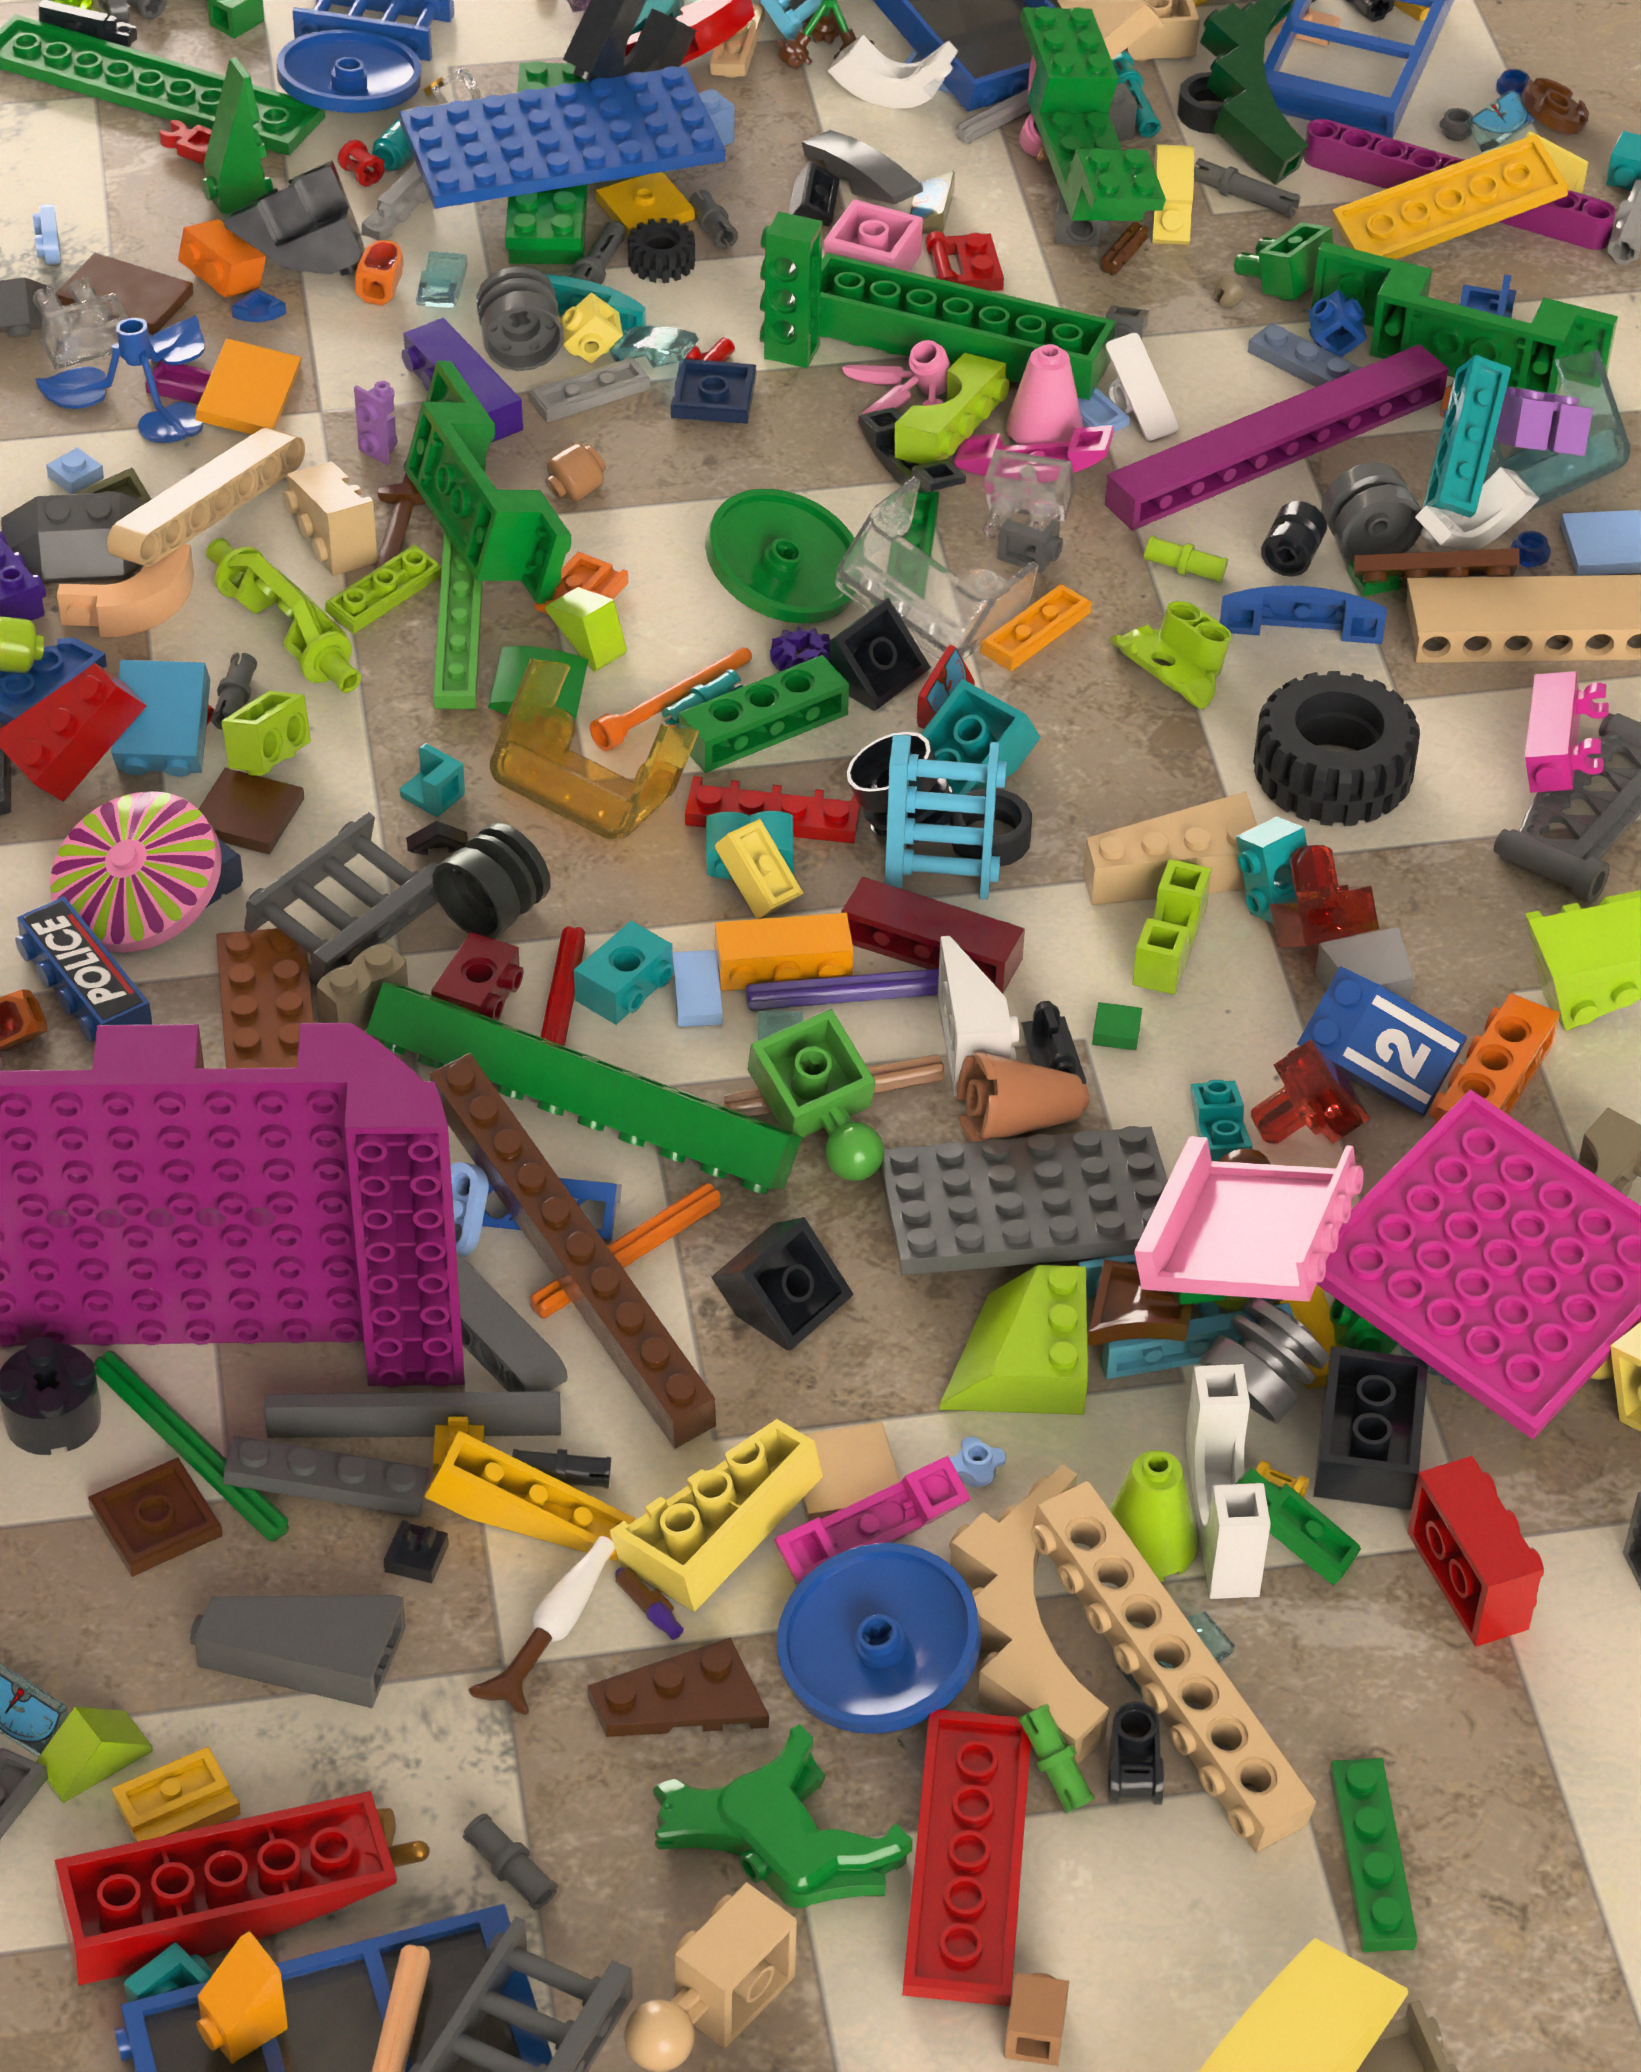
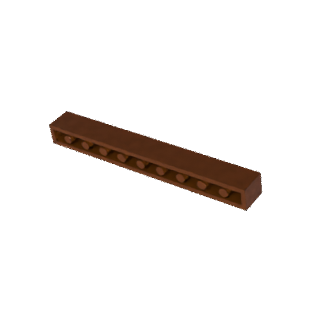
[429,1052,716,1449]

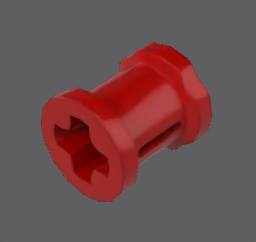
[337,140,385,187]

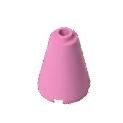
[1006,344,1084,445]

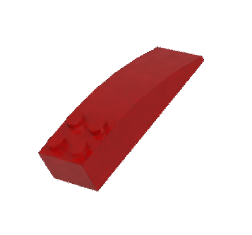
[54,1791,397,1986]

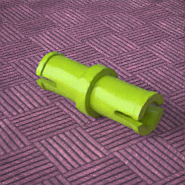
[1144,535,1228,583]

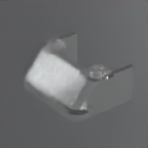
[835,477,1039,661]

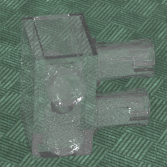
[32,277,128,370]
[983,449,1075,539]

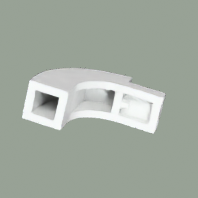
[828,35,958,109]
[1415,467,1540,552]

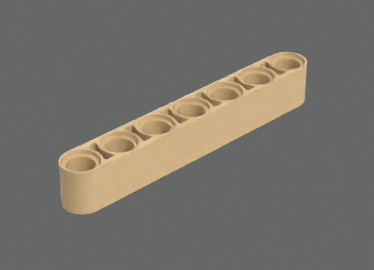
[107,427,305,567]

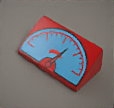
[916,645,975,729]

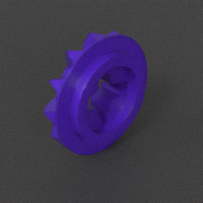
[770,626,830,671]

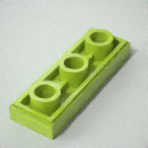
[325,544,442,634]

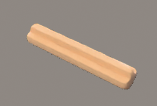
[372,1945,431,2072]

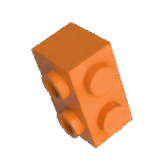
[178,219,266,298]

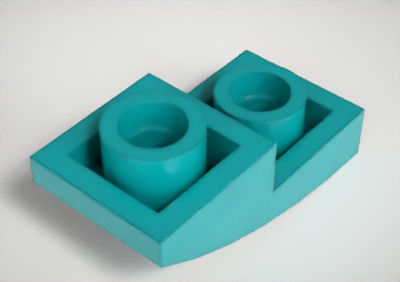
[1190,1079,1253,1162]

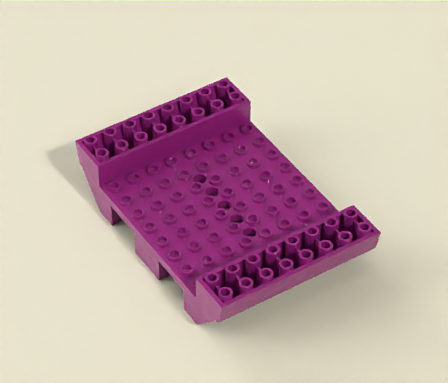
[0,1023,465,1387]

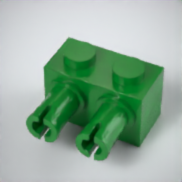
[1234,222,1334,301]

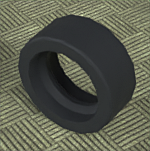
[1177,72,1223,134]
[951,788,1032,866]

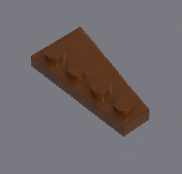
[1353,548,1520,583]

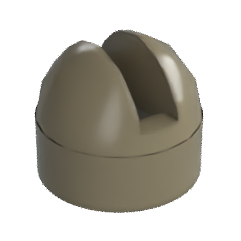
[1213,274,1246,308]

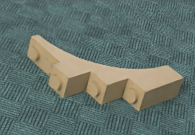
[949,1464,1109,1765]

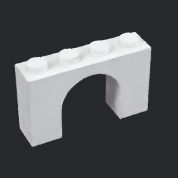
[1185,1364,1270,1599]

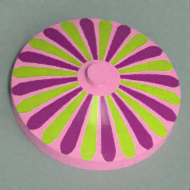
[50,792,222,953]

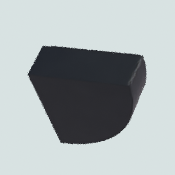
[406,821,468,855]

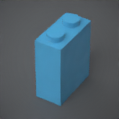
[111,660,210,777]

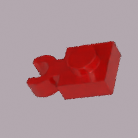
[159,120,212,165]

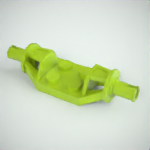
[206,538,362,693]

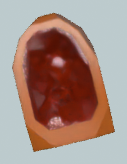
[355,240,404,306]
[0,989,48,1051]

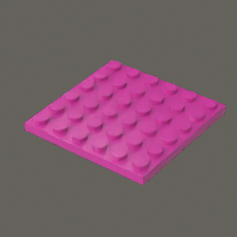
[1317,1089,1641,1440]

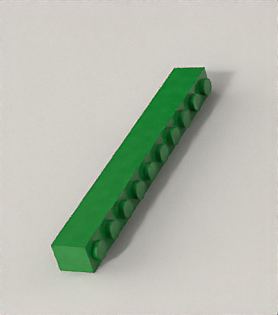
[366,982,803,1194]

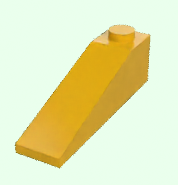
[424,1430,636,1561]

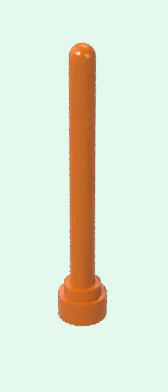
[590,647,752,751]

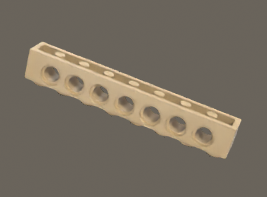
[1031,1481,1316,1853]

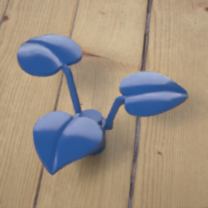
[36,315,205,443]

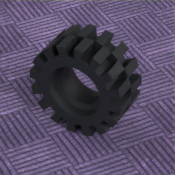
[628,218,695,283]

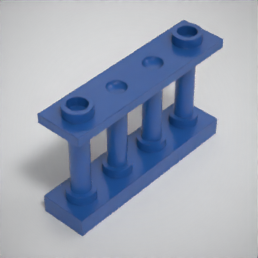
[292,0,455,61]

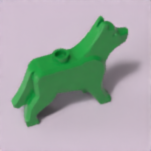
[653,1723,913,1908]

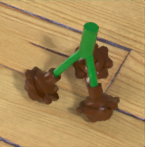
[777,0,874,69]

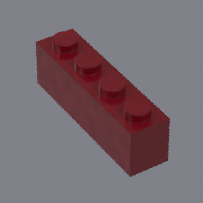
[841,876,1025,994]

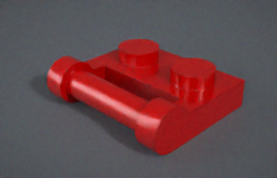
[925,231,1004,291]

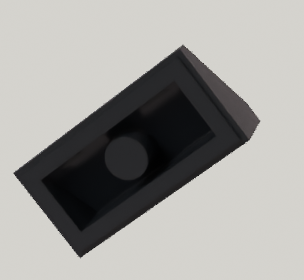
[788,161,840,226]

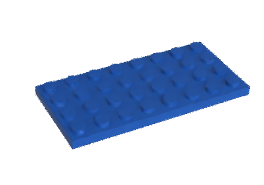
[399,66,726,209]

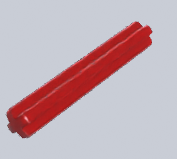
[540,926,586,1046]

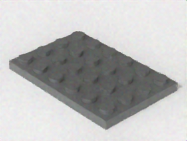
[879,1126,1168,1275]

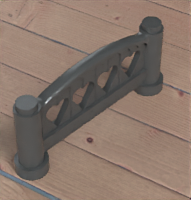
[1494,713,1641,903]

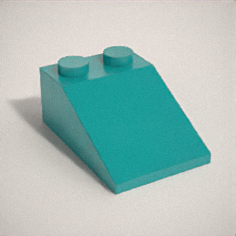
[921,679,1041,795]

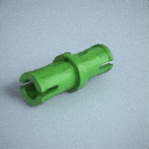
[1017,1703,1095,1813]

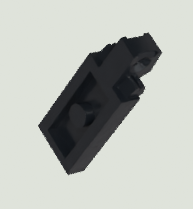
[38,0,137,48]

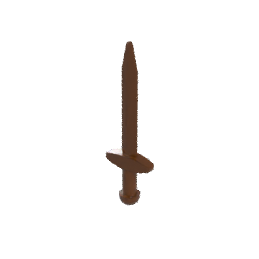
[375,459,426,569]

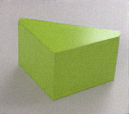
[545,587,627,673]
[35,1707,153,1803]

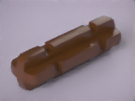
[1100,222,1148,275]

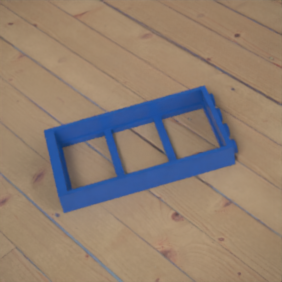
[1264,0,1454,139]

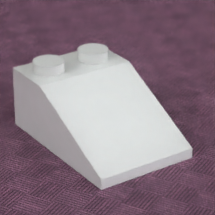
[937,936,1019,1096]

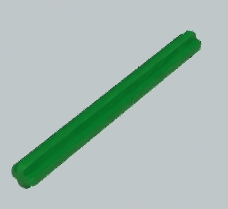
[94,1351,289,1542]

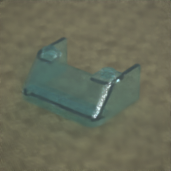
[1442,350,1630,511]

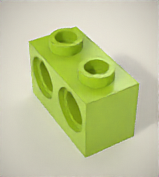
[222,691,311,775]

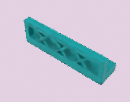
[1422,355,1511,518]

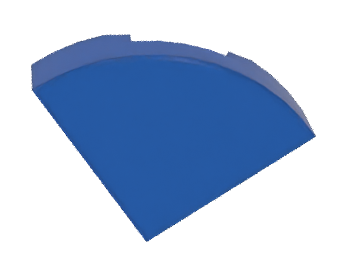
[231,288,286,322]

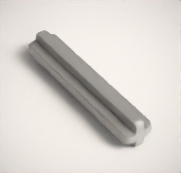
[956,88,1031,144]

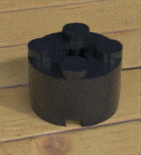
[0,1337,101,1455]

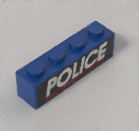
[15,897,152,1043]

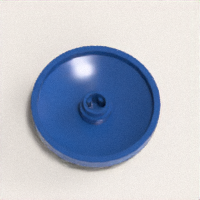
[277,29,422,113]
[777,1543,982,1734]

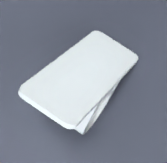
[1105,333,1179,441]

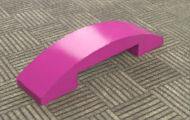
[954,425,1114,481]
[773,1455,971,1585]

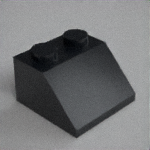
[711,1217,854,1350]

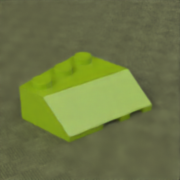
[1525,890,1641,1032]
[939,1265,1088,1415]

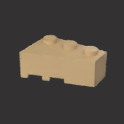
[283,461,378,576]

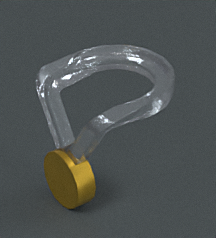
[423,68,481,105]

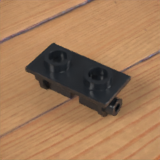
[1021,1001,1086,1084]

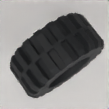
[1253,671,1420,826]

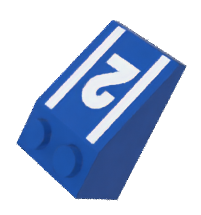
[1297,966,1467,1116]

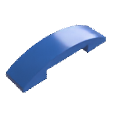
[1219,586,1387,644]

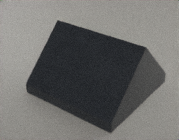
[829,598,931,711]

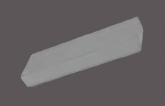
[529,357,650,423]

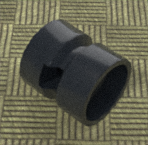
[1261,501,1327,577]

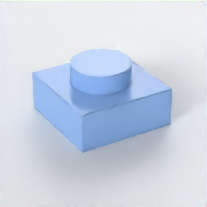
[46,447,104,494]

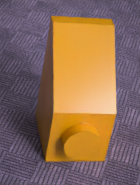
[196,1931,288,2064]

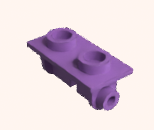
[354,381,398,465]

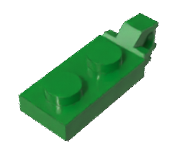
[1236,1467,1361,1586]

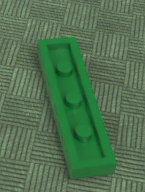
[1329,1758,1417,1952]

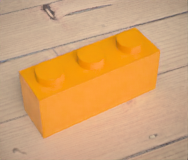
[715,913,853,991]

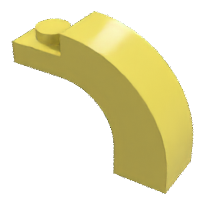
[1152,144,1194,245]

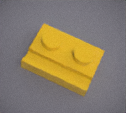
[111,1746,241,1842]

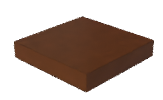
[198,768,304,854]
[88,1457,223,1577]

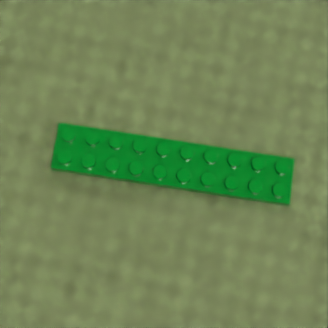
[0,14,325,156]

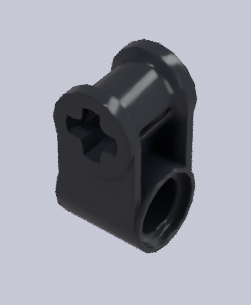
[1108,1701,1164,1805]

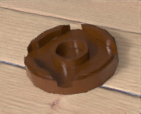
[1521,78,1589,134]

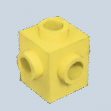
[561,292,623,364]

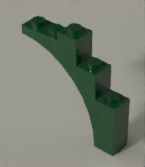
[1200,0,1309,185]

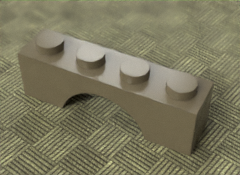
[1578,1108,1641,1196]

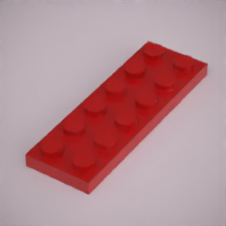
[902,1709,1031,2007]

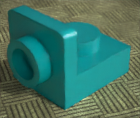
[124,1942,213,2002]

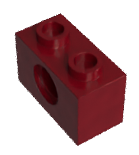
[431,932,524,1021]

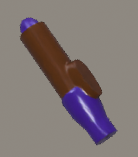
[615,1568,684,1640]

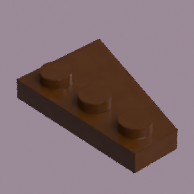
[587,1638,769,1737]

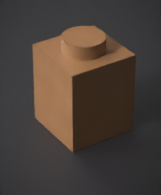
[1004,1973,1069,2066]

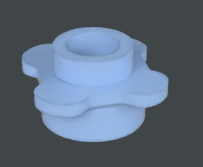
[950,1437,1006,1487]

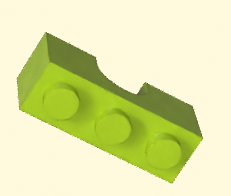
[1132,859,1212,995]

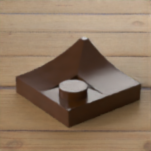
[1087,1259,1193,1346]

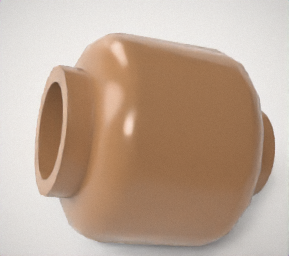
[545,442,606,502]

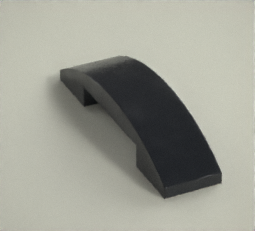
[858,407,966,493]

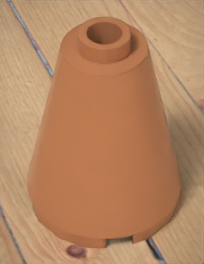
[957,1052,1089,1142]

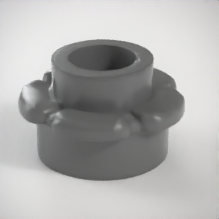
[1439,108,1475,141]

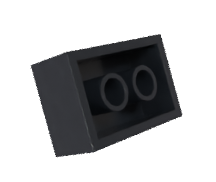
[1313,1346,1428,1510]

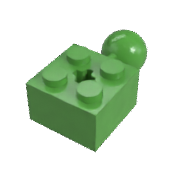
[747,1009,884,1181]

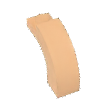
[57,544,194,638]

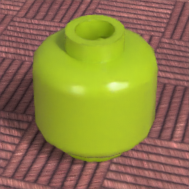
[0,616,44,673]

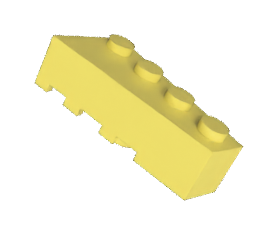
[610,1419,823,1612]

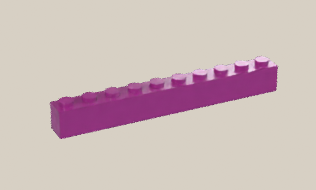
[1105,344,1449,531]

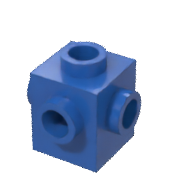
[1308,289,1367,357]

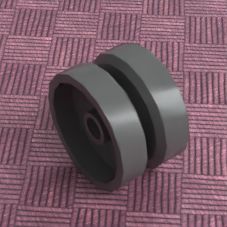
[1321,462,1423,561]

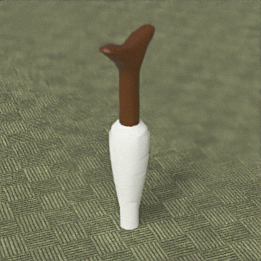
[468,1536,615,1715]

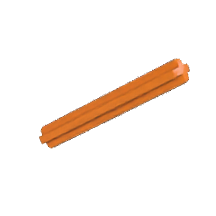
[530,1183,721,1319]

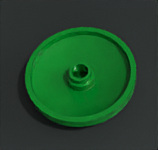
[705,489,864,624]

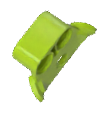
[1108,601,1232,709]

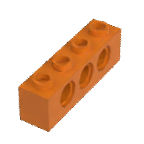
[1430,993,1560,1126]

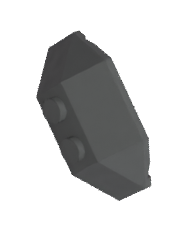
[1,492,147,583]

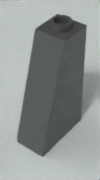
[190,1595,406,1708]

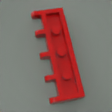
[685,776,861,844]

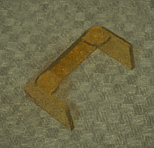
[490,659,700,839]

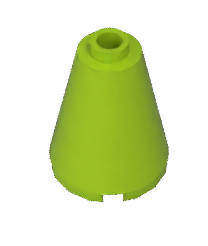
[1109,1450,1199,1582]

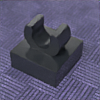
[384,1520,449,1584]

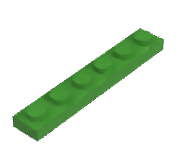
[433,533,483,709]

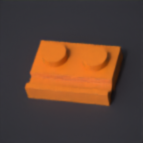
[535,551,628,615]

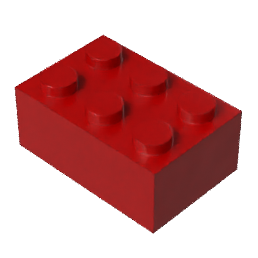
[1407,1455,1544,1647]

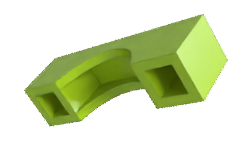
[895,353,1009,465]

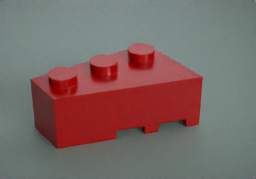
[0,663,147,802]

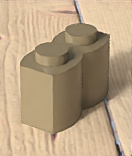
[316,943,408,1031]

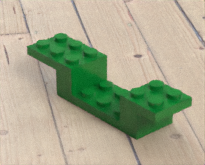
[1020,6,1166,221]
[505,61,589,265]
[1311,241,1618,394]
[404,361,572,604]

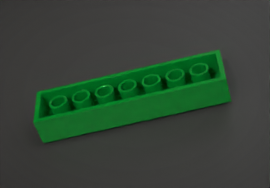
[820,252,1116,400]

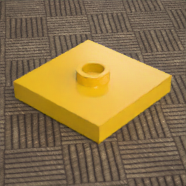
[595,172,695,238]

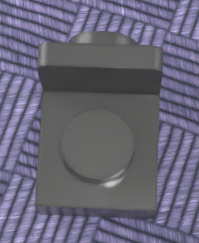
[1106,306,1149,340]
[997,519,1063,574]

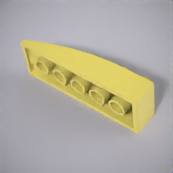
[1199,1938,1408,2072]

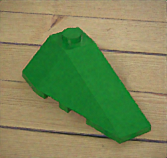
[201,57,273,214]

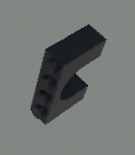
[563,0,697,82]

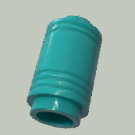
[372,117,413,171]

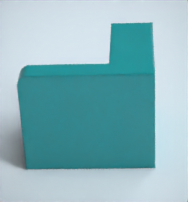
[400,743,465,818]

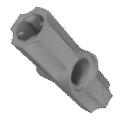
[1607,180,1641,266]

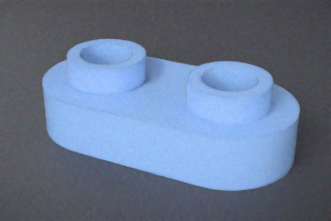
[32,204,61,265]
[451,1162,489,1257]

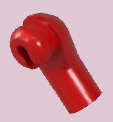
[680,337,735,362]

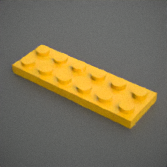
[1332,134,1568,260]

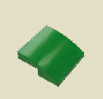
[487,646,588,726]

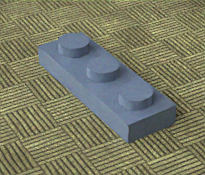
[1248,322,1361,387]

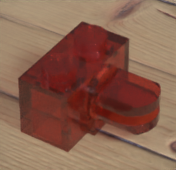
[1270,845,1379,947]
[1250,1039,1371,1144]

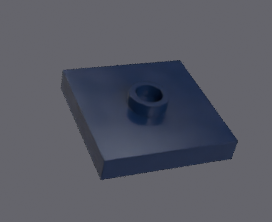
[671,359,757,424]

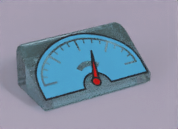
[1465,89,1536,152]
[0,1663,68,1757]

